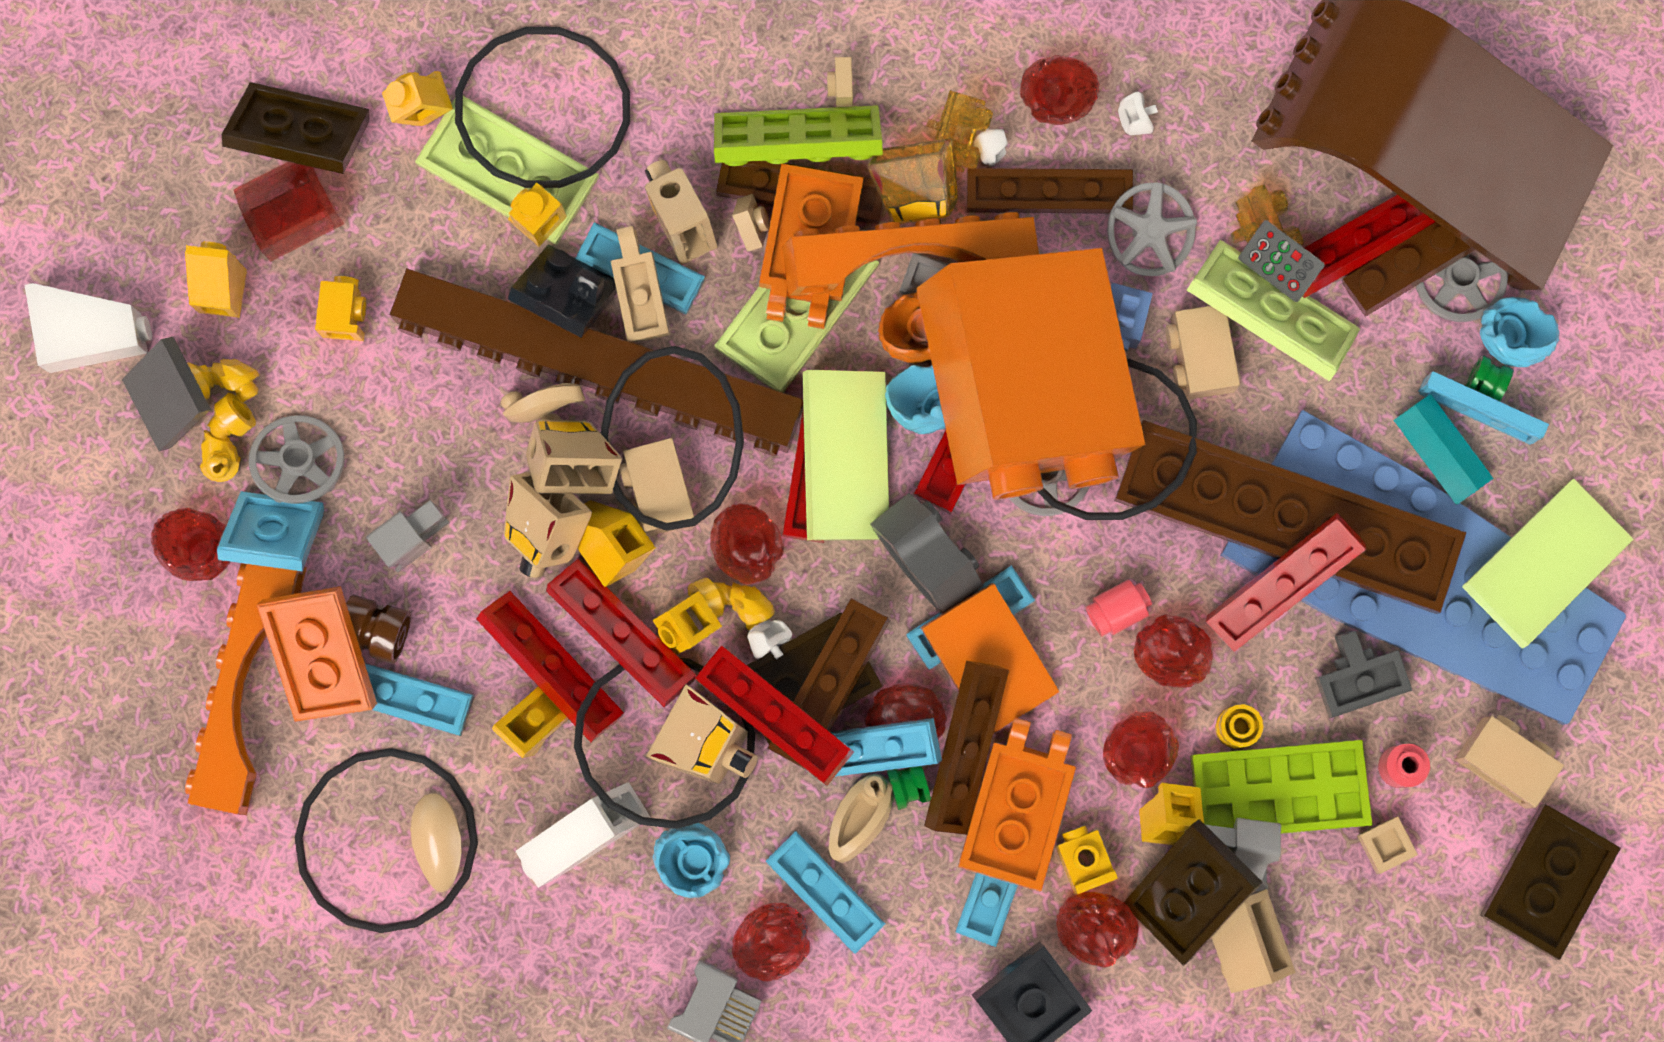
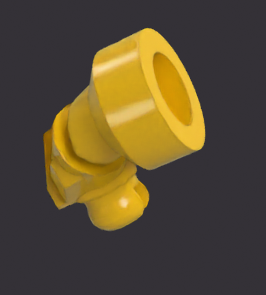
[187,359,260,402]
[200,393,256,482]
[688,577,775,630]

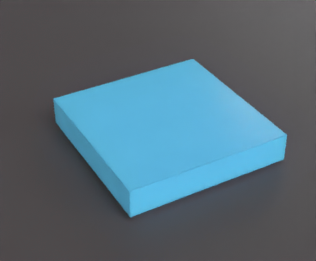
[217,491,324,571]

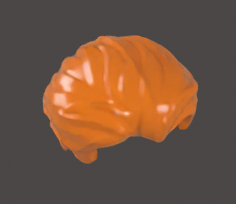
[878,292,931,364]

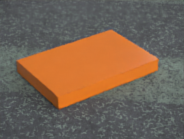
[920,583,1060,734]
[257,586,377,722]

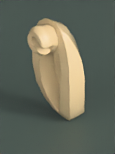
[500,383,585,423]
[829,774,893,863]
[410,793,462,892]

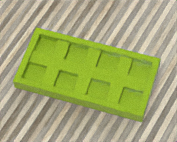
[714,105,883,166]
[1190,740,1372,834]

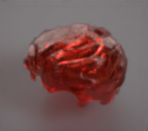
[1020,55,1100,125]
[710,503,784,584]
[151,508,230,581]
[1134,614,1213,688]
[865,683,947,740]
[1103,711,1179,788]
[1056,892,1139,968]
[732,902,810,982]

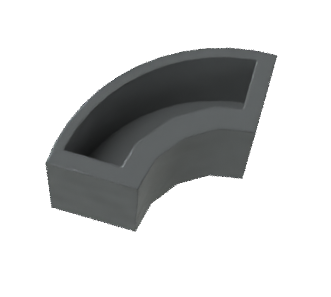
[870,493,983,614]

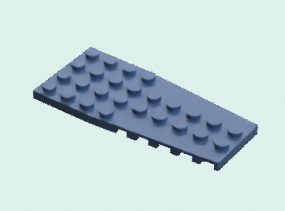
[1220,410,1626,725]

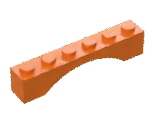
[782,212,1039,296]
[185,563,307,816]

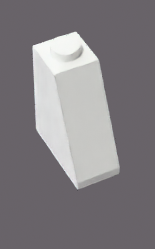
[25,283,152,373]
[516,782,651,888]

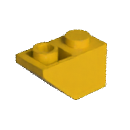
[185,241,247,318]
[577,500,656,587]

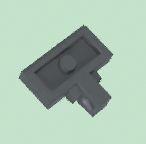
[1315,631,1412,718]

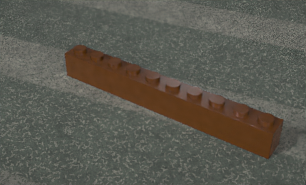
[389,268,803,456]

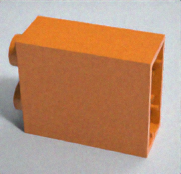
[916,248,1146,500]

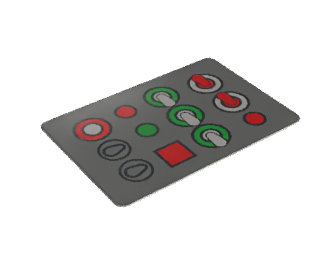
[1238,220,1324,302]

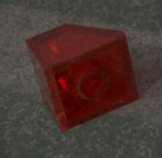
[233,162,344,262]

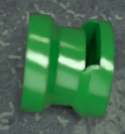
[1465,355,1514,401]
[886,766,931,810]

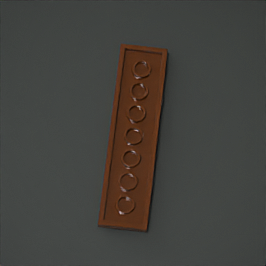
[1114,420,1466,614]

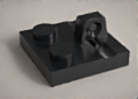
[508,244,617,338]
[972,941,1093,1042]

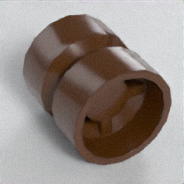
[346,594,411,664]

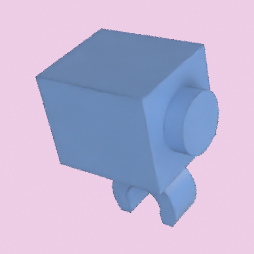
[1111,283,1153,352]

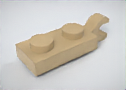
[611,226,670,343]

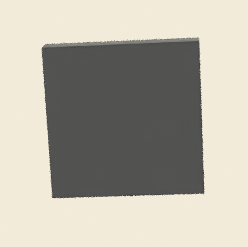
[122,337,211,451]

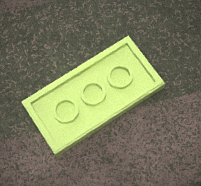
[415,96,599,246]
[1187,240,1360,381]
[714,260,879,393]
[803,370,889,540]
[1462,478,1634,649]

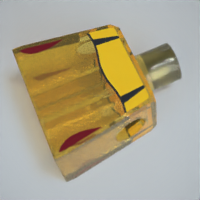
[868,138,958,224]

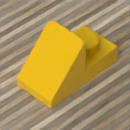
[492,687,568,758]

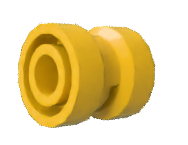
[1215,704,1264,749]

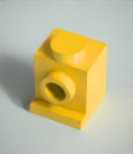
[382,71,453,126]
[508,183,567,247]
[315,276,367,341]
[652,591,722,655]
[1139,783,1204,845]
[1055,825,1118,894]

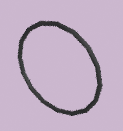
[455,27,630,188]
[600,346,744,531]
[1037,358,1197,520]
[574,657,755,829]
[294,748,478,933]

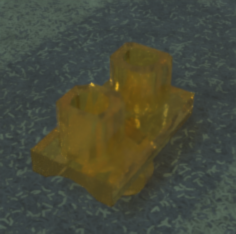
[926,90,993,173]
[1230,184,1304,246]

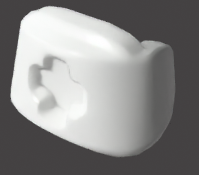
[1118,92,1158,136]
[974,126,1008,167]
[747,620,792,659]

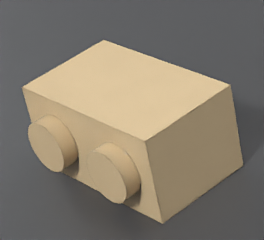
[1165,306,1240,400]
[619,438,694,537]
[1454,715,1564,809]
[1212,889,1296,993]

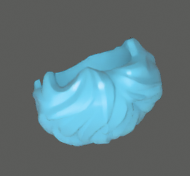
[1480,297,1560,367]
[885,365,945,434]
[652,823,730,898]

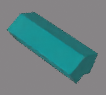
[1393,394,1494,505]

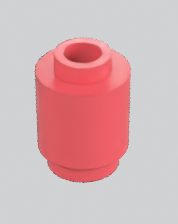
[1085,579,1152,637]
[1378,744,1430,788]

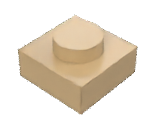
[827,57,853,107]
[732,194,770,252]
[1357,816,1418,874]

